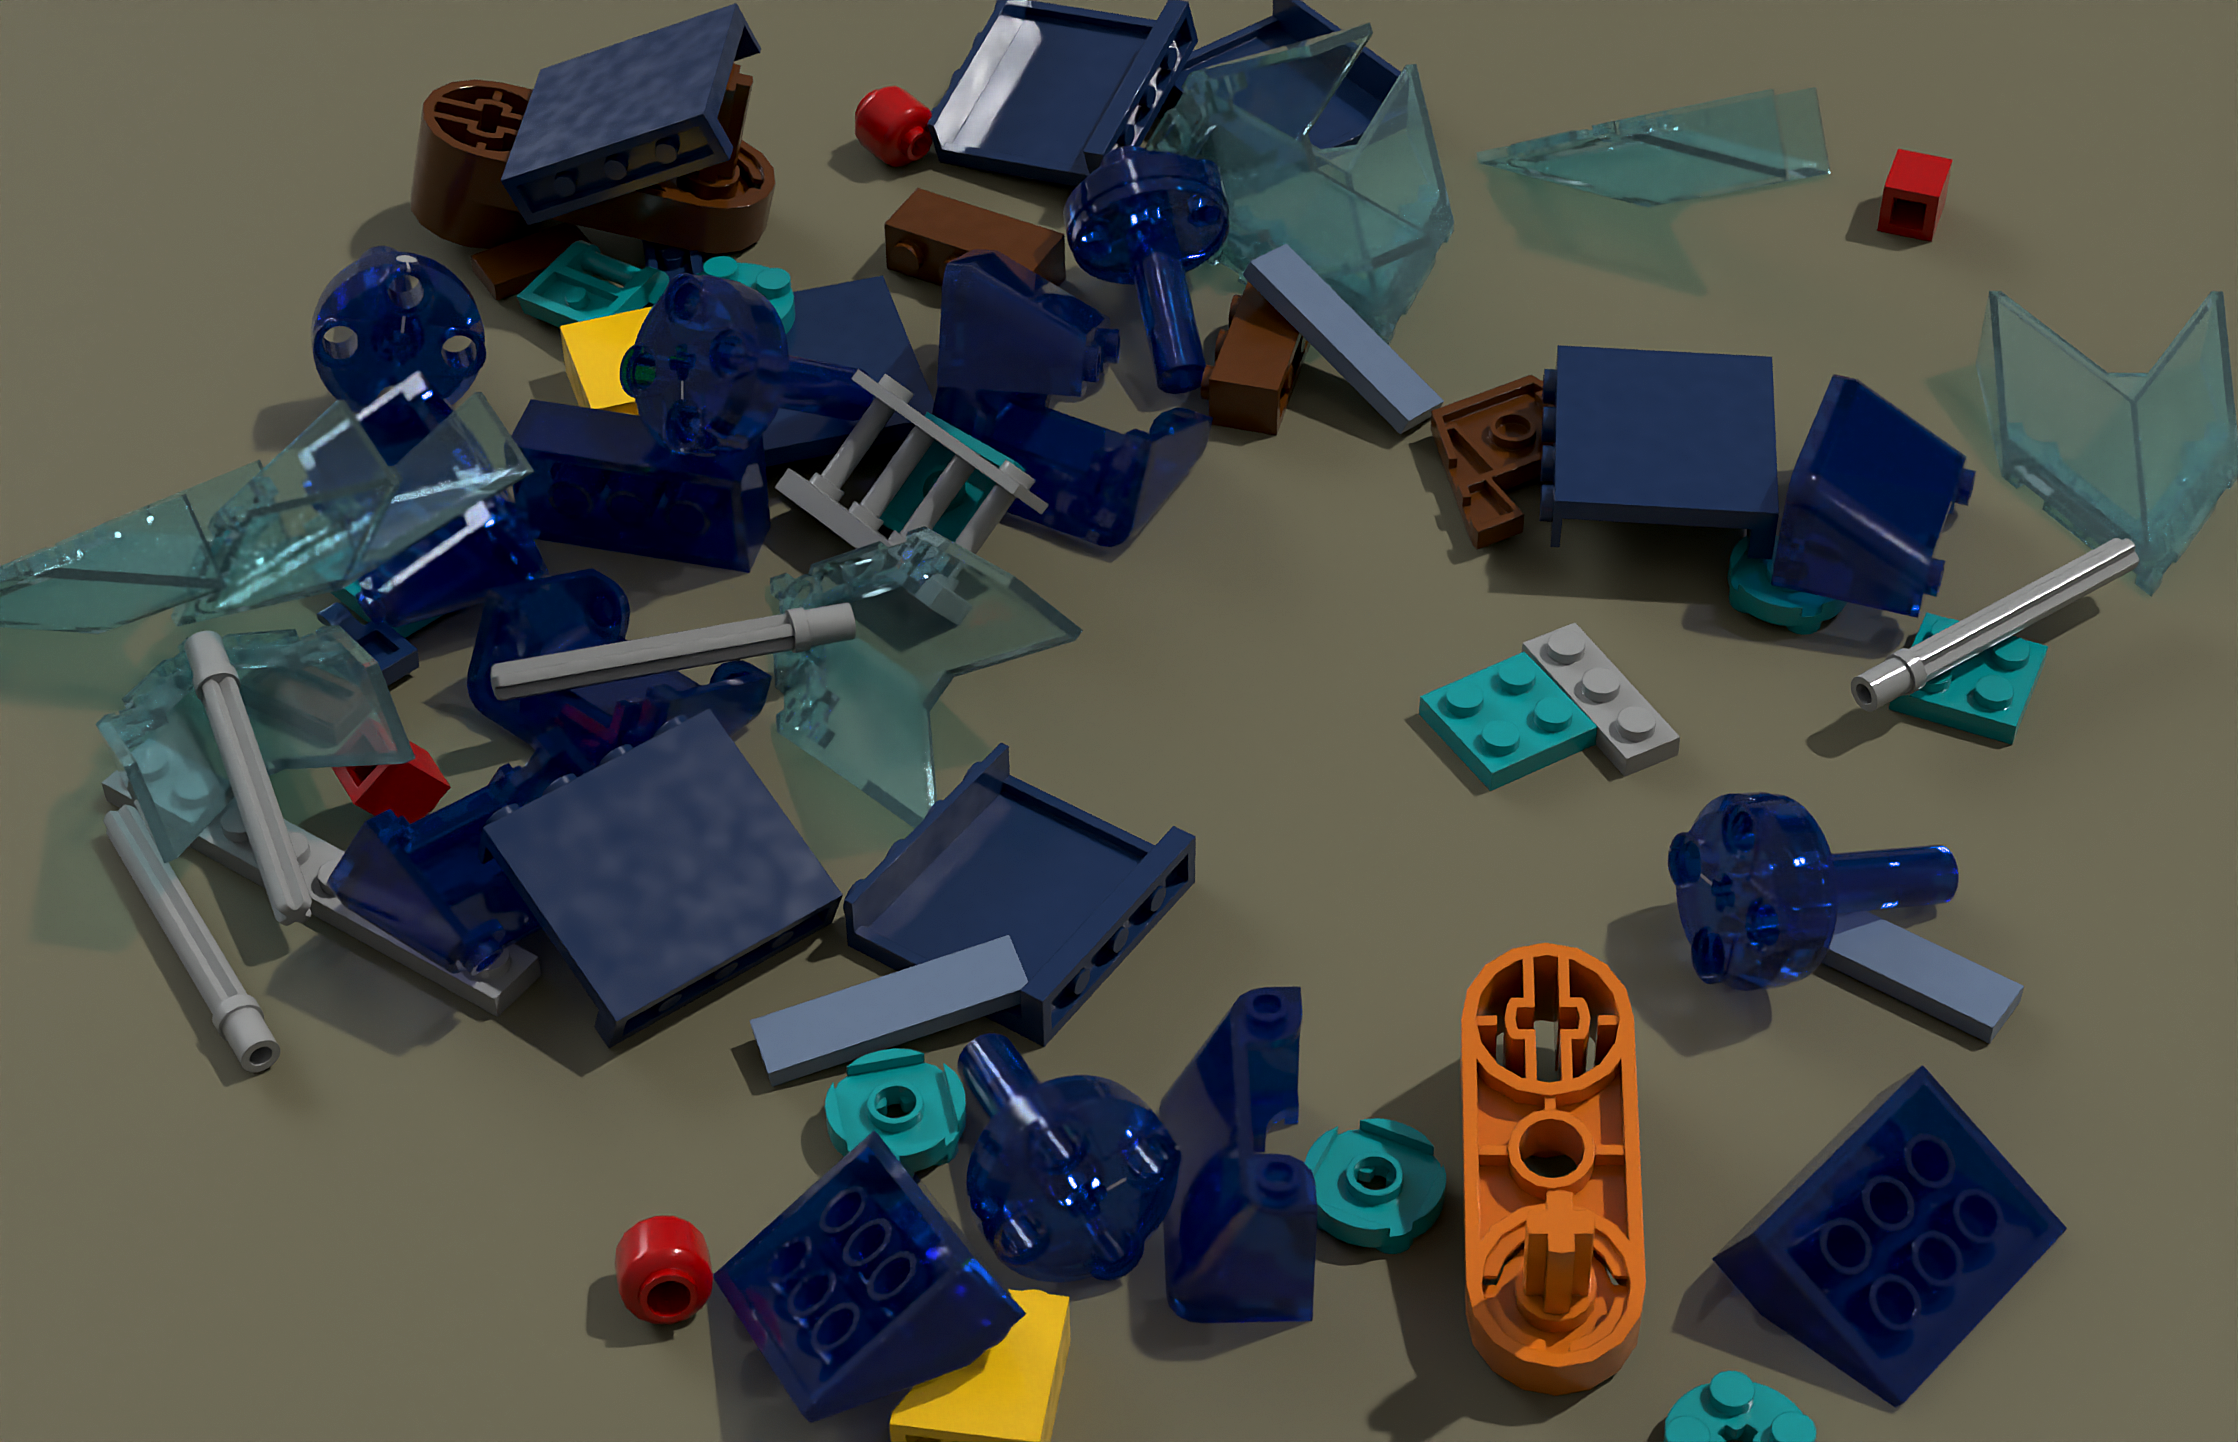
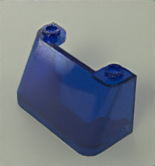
[937,249,1121,397]
[932,346,1213,548]
[301,370,550,628]
[1771,374,1977,618]
[467,568,772,776]
[326,726,594,976]
[1159,986,1318,1324]

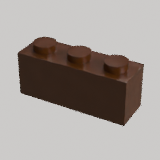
[884,188,1066,316]
[1200,282,1310,436]

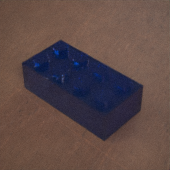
[506,399,771,573]

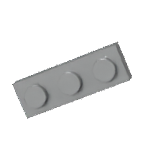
[1522,623,1680,777]

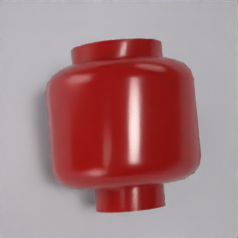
[855,86,932,167]
[615,1216,713,1324]

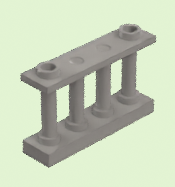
[775,369,1049,625]

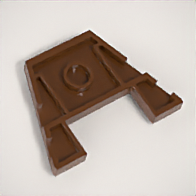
[1430,375,1553,550]

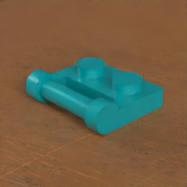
[517,240,670,328]

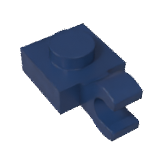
[317,602,419,693]

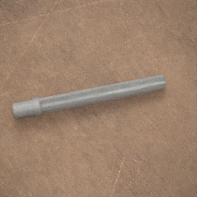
[1851,538,2140,712]
[490,602,856,701]
[184,631,312,926]
[103,805,280,1072]

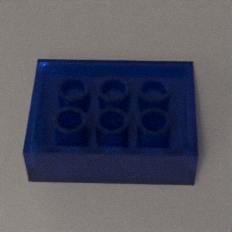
[1712,1065,2067,1408]
[713,1130,1027,1423]

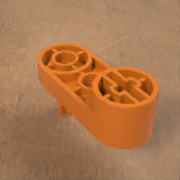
[1460,943,1646,1396]

